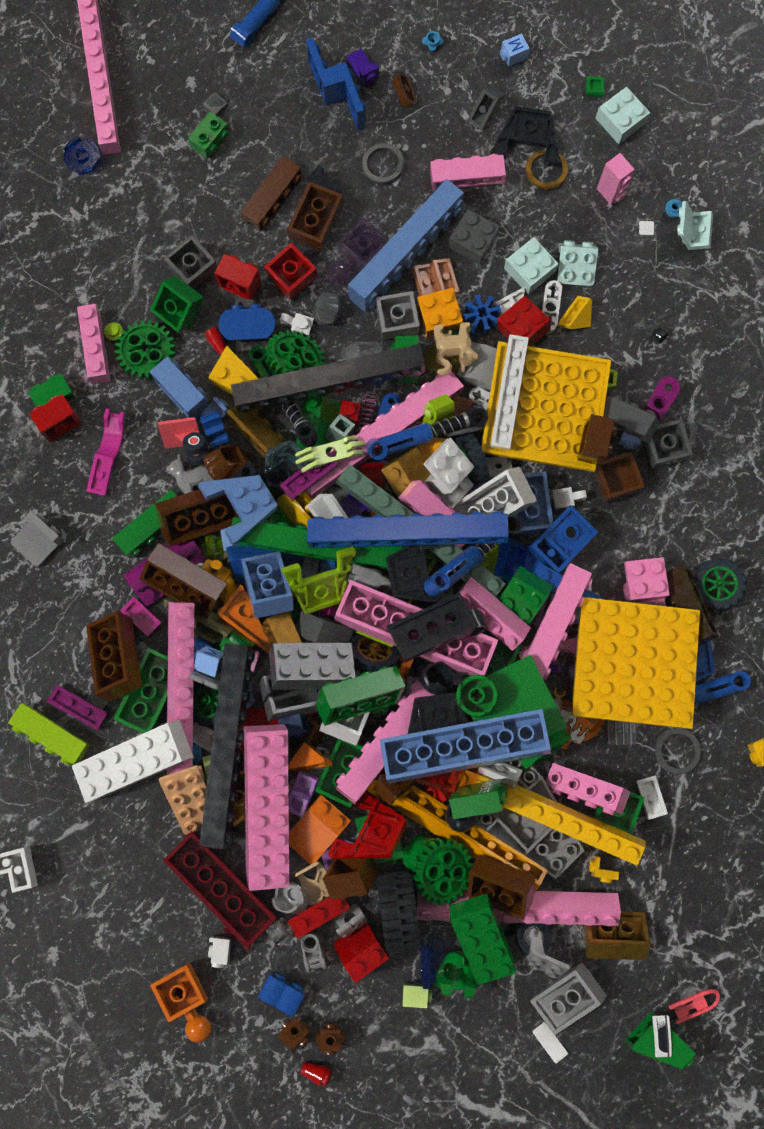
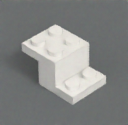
[423,438,474,508]

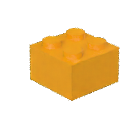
[416,288,463,339]

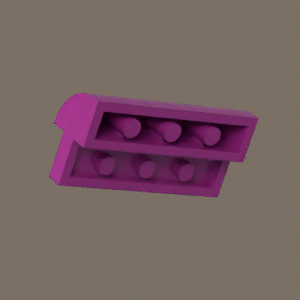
[123,539,207,607]

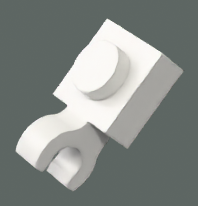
[280,313,314,337]
[552,487,587,510]

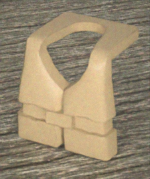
[295,861,329,906]

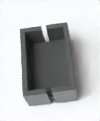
[259,675,321,722]

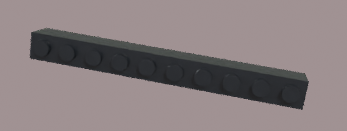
[231,344,425,413]
[199,643,255,849]

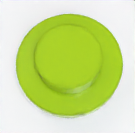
[104,322,123,341]

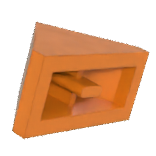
[288,742,333,772]

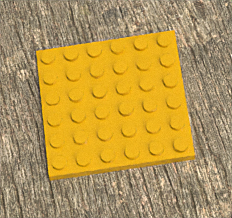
[481,341,611,472]
[571,597,700,729]

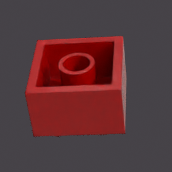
[264,243,318,301]
[215,254,261,300]
[497,295,551,347]
[29,394,82,442]

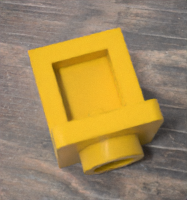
[589,856,619,883]

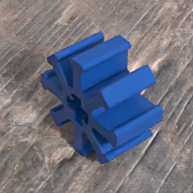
[463,294,501,336]
[200,411,231,451]

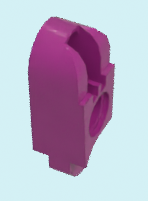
[644,376,680,422]

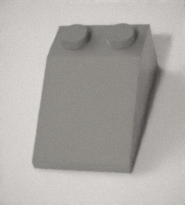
[457,342,497,390]
[530,962,607,1035]

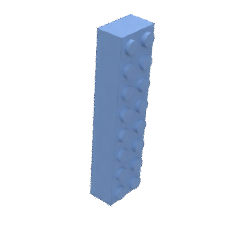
[348,179,464,312]
[380,709,551,784]

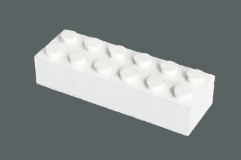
[72,720,194,803]

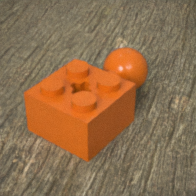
[150,962,211,1043]

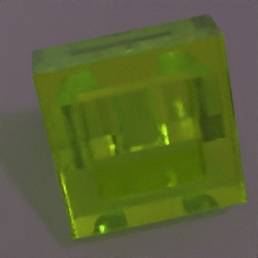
[202,535,225,556]

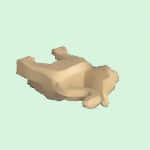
[434,322,478,376]

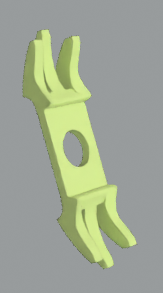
[295,436,366,473]

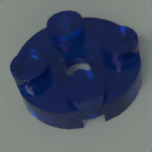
[63,137,101,176]

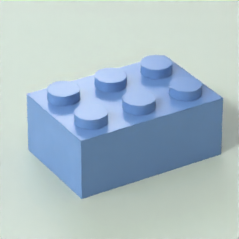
[150,357,209,420]
[514,471,553,536]
[241,551,294,618]

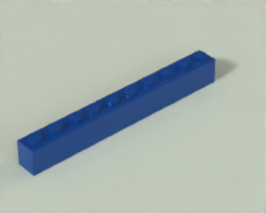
[307,511,508,548]

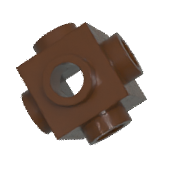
[277,1017,310,1054]
[316,1023,345,1055]

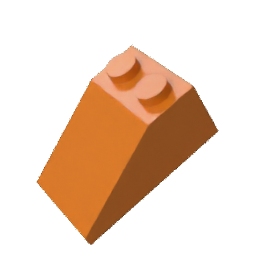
[289,794,352,865]

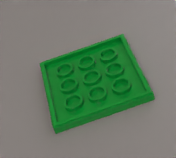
[471,654,568,737]

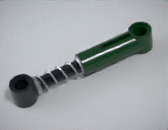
[249,345,318,447]

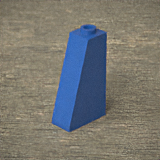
[226,545,304,585]

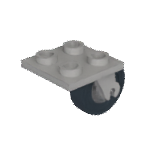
[514,923,570,978]

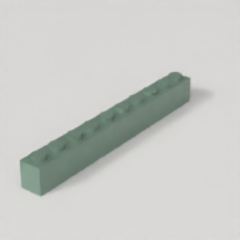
[336,464,506,597]

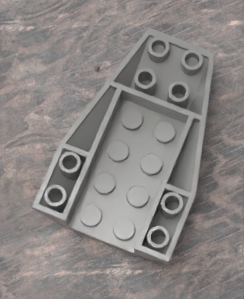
[477,760,584,879]

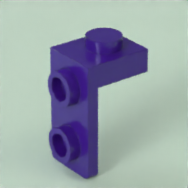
[347,49,379,87]

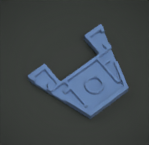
[198,475,278,547]

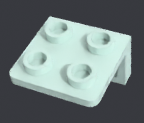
[677,201,713,250]
[557,240,598,286]

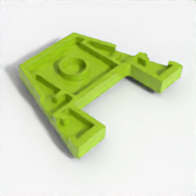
[281,546,356,614]

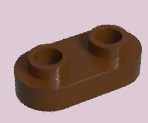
[393,72,417,108]

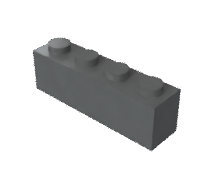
[603,393,660,443]

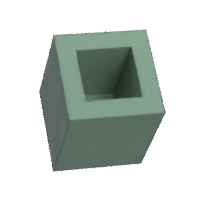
[325,414,355,442]

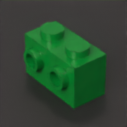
[188,112,229,159]

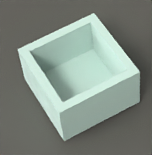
[596,87,650,144]
[504,237,558,295]

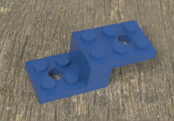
[306,37,366,130]
[499,505,598,585]

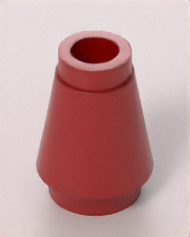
[205,326,227,356]
[300,1062,332,1087]

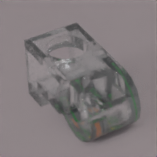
[266,917,294,945]

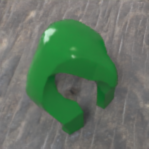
[434,951,477,999]

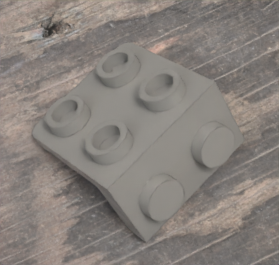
[11,511,64,567]

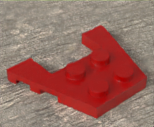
[328,791,407,859]

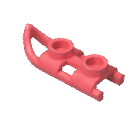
[669,989,720,1025]

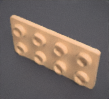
[159,765,207,835]

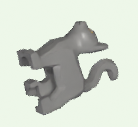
[166,454,214,494]
[346,564,392,596]

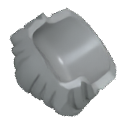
[272,882,309,914]

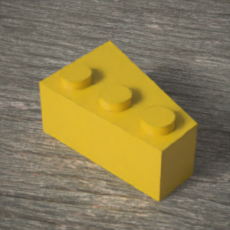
[208,346,260,410]

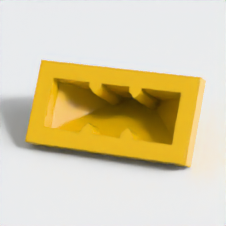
[557,296,592,329]

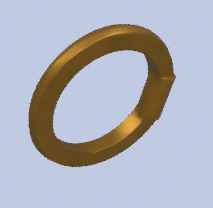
[525,150,568,190]

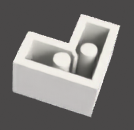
[0,847,38,893]

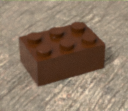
[287,181,344,252]
[467,854,536,920]

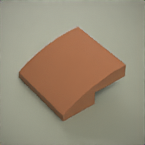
[412,258,460,296]

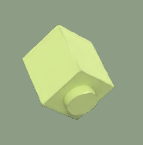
[402,983,432,1008]

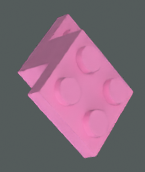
[623,557,670,606]

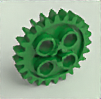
[115,320,176,380]
[265,330,326,374]
[412,837,474,905]

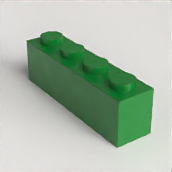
[112,490,177,559]

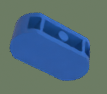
[219,304,276,340]

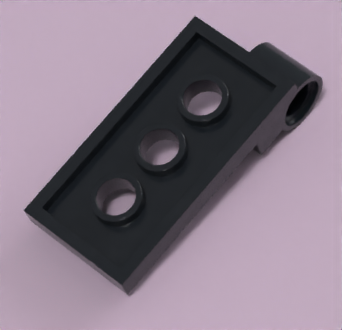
[387,593,487,663]

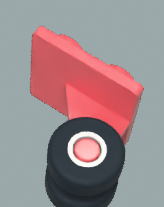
[158,417,209,465]

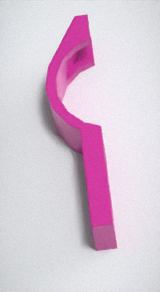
[86,408,125,496]

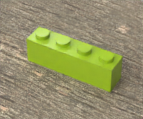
[8,703,90,766]

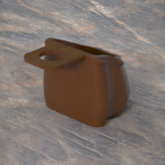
[203,444,258,480]

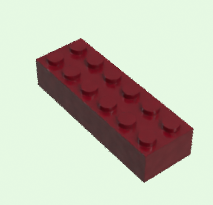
[163,831,278,948]

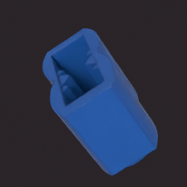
[258,972,305,1017]

